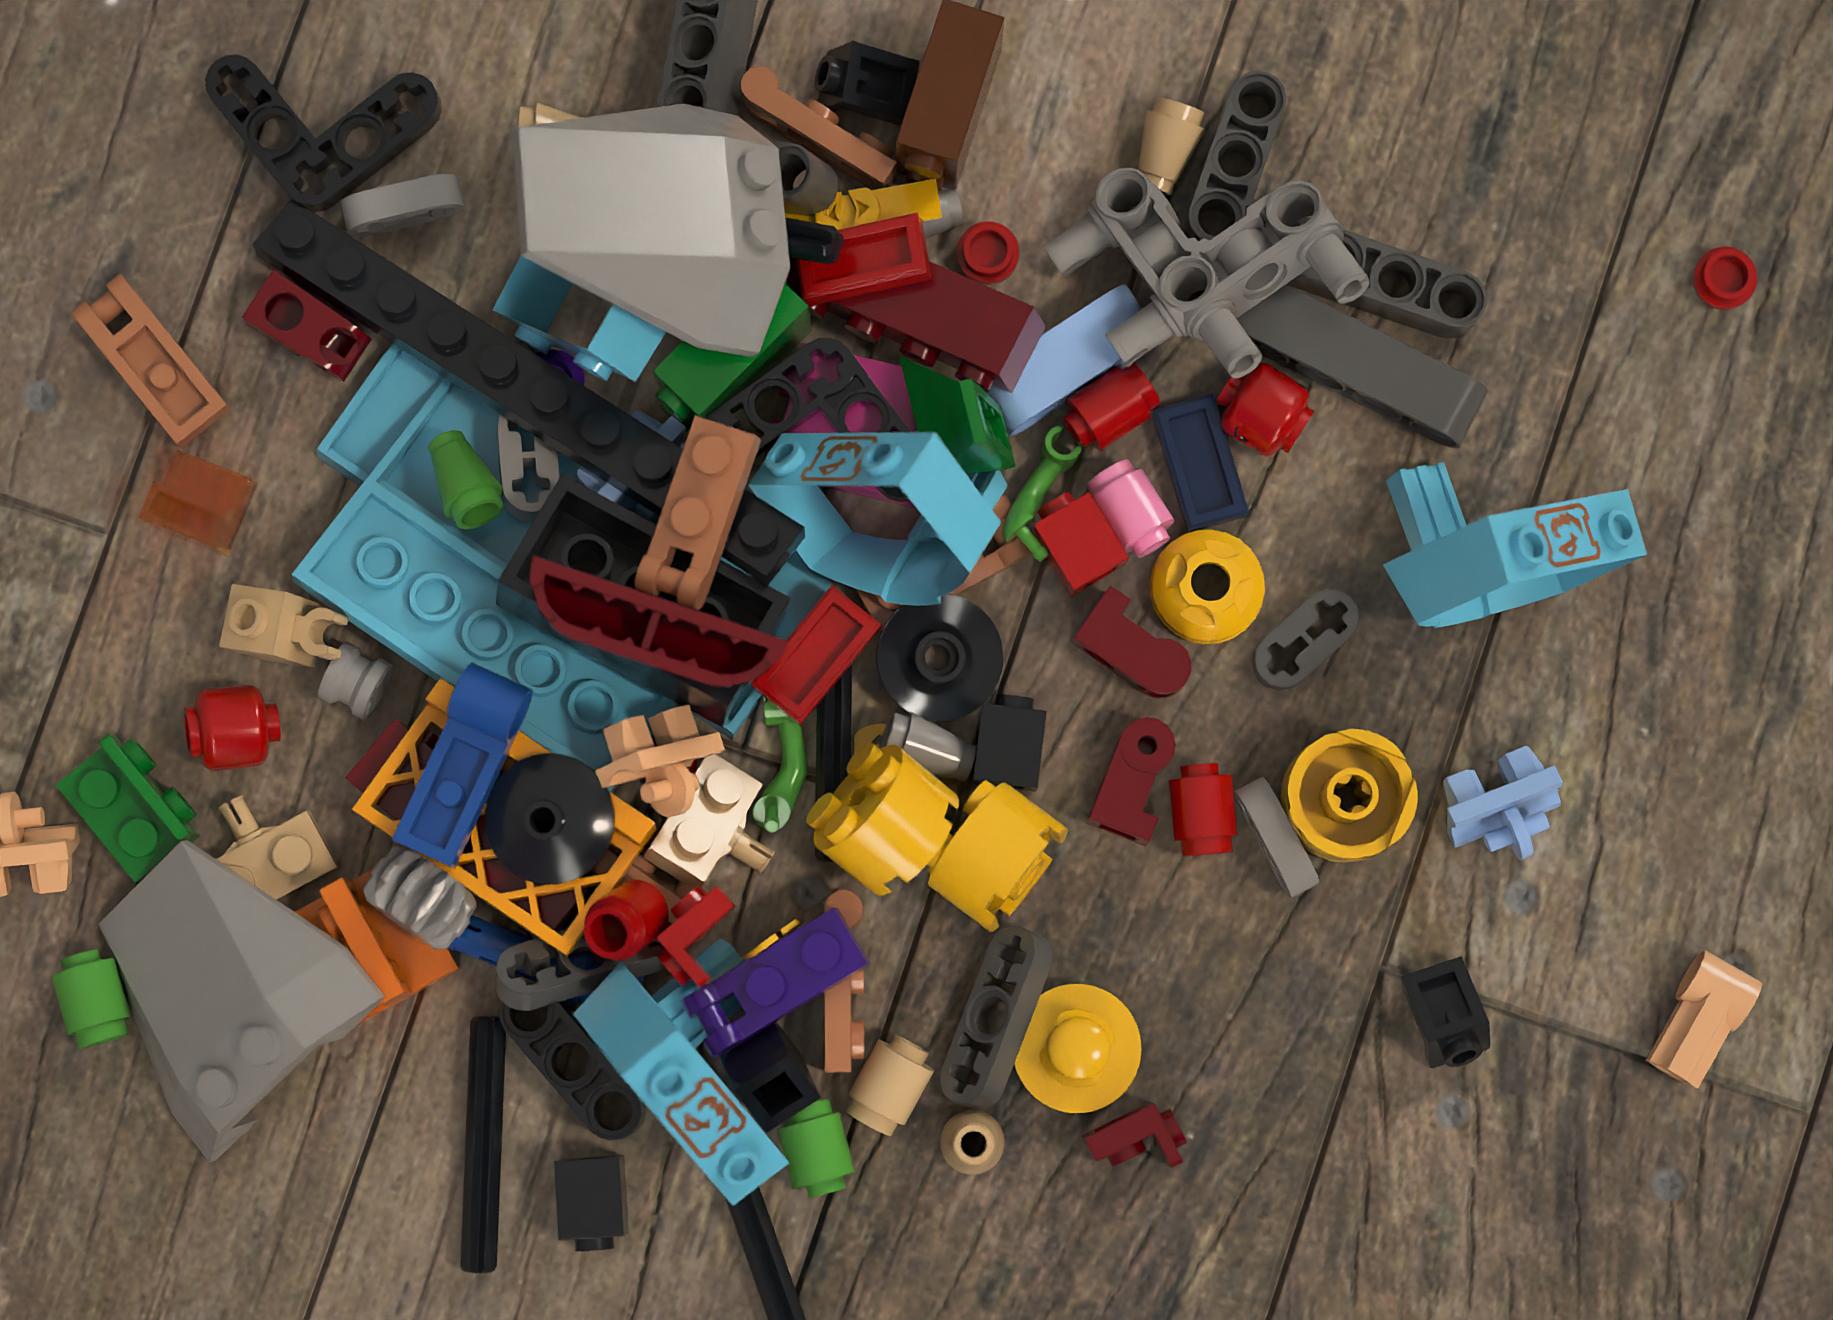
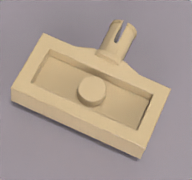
[643,754,775,889]
[216,795,339,900]

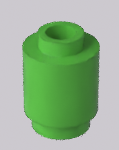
[51,949,131,1049]
[777,1098,855,1198]

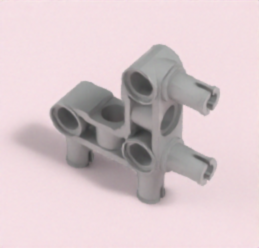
[1042,167,1370,378]

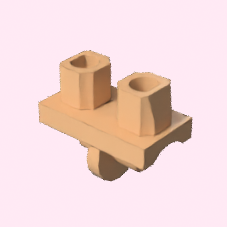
[595,705,725,817]
[0,792,80,897]

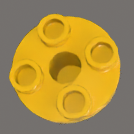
[1014,984,1141,1113]

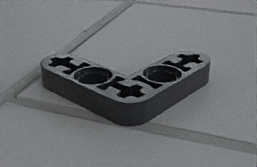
[205,54,442,212]
[704,338,911,502]

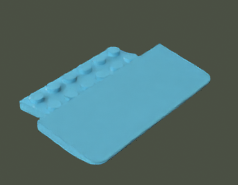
[291,344,831,793]

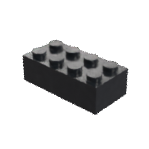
[496,474,790,727]

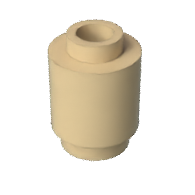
[846,1035,934,1136]

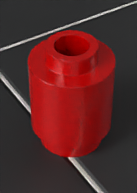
[1062,362,1160,452]
[1168,763,1238,857]
[584,880,669,960]

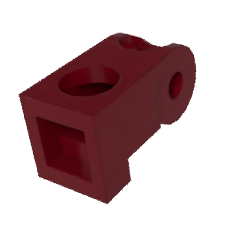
[242,269,372,382]
[1071,585,1191,698]
[1086,717,1176,846]

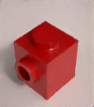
[1032,492,1129,598]

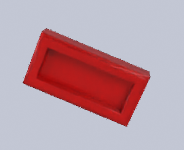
[796,213,932,306]
[750,585,882,726]

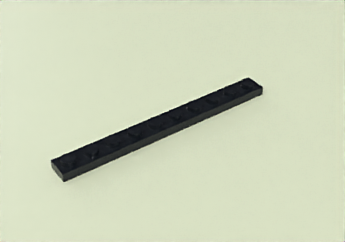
[253,199,805,586]

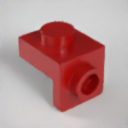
[657,885,737,988]

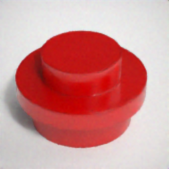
[957,221,1020,285]
[1693,246,1757,310]

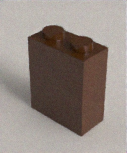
[896,0,1005,191]

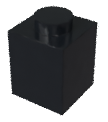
[973,694,1047,792]
[719,1022,821,1133]
[554,1155,629,1251]

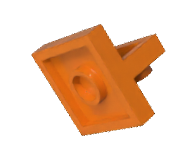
[295,869,461,1027]

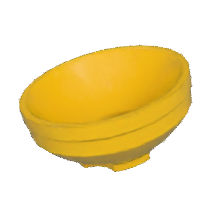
[1149,529,1265,645]

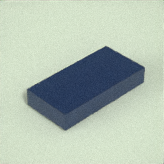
[1151,393,1249,533]

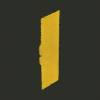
[785,179,942,230]
[698,881,848,990]

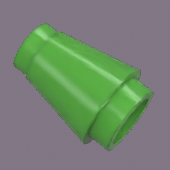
[428,430,504,529]

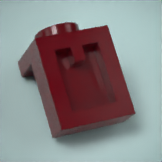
[1081,1101,1187,1168]

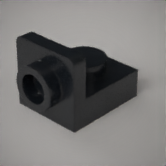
[814,41,920,125]
[1401,956,1490,1068]

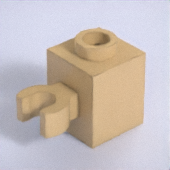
[219,584,349,668]

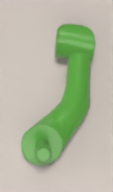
[1002,425,1082,562]
[752,696,808,832]

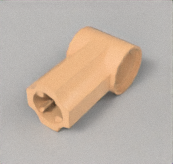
[1646,949,1762,1089]

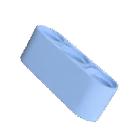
[986,284,1142,437]

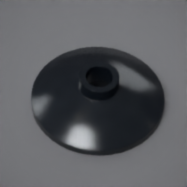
[876,594,1003,721]
[485,753,615,885]

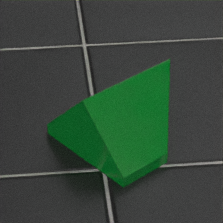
[899,355,1016,473]

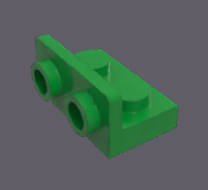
[56,733,201,884]

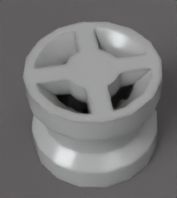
[318,641,393,720]

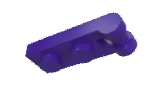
[680,907,871,1058]

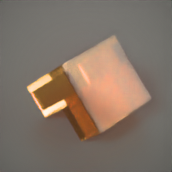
[138,450,258,557]

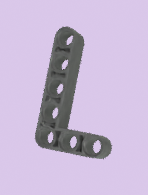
[657,0,838,216]
[1184,71,1487,339]

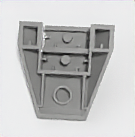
[512,104,790,357]
[98,840,386,1163]

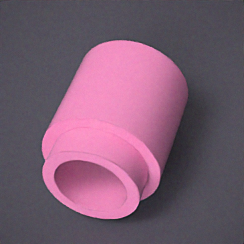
[1086,459,1175,558]

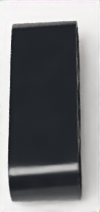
[499,983,646,1141]

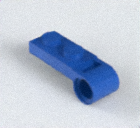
[392,662,533,868]

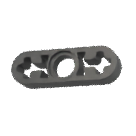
[495,922,672,1011]
[940,925,1052,1110]

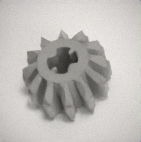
[363,846,477,949]

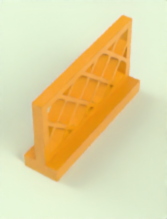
[352,678,658,957]

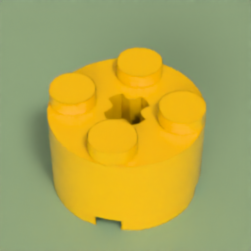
[1280,729,1418,863]
[806,742,959,896]
[927,780,1068,932]

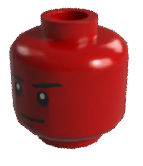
[1216,363,1314,456]

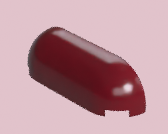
[530,556,788,686]

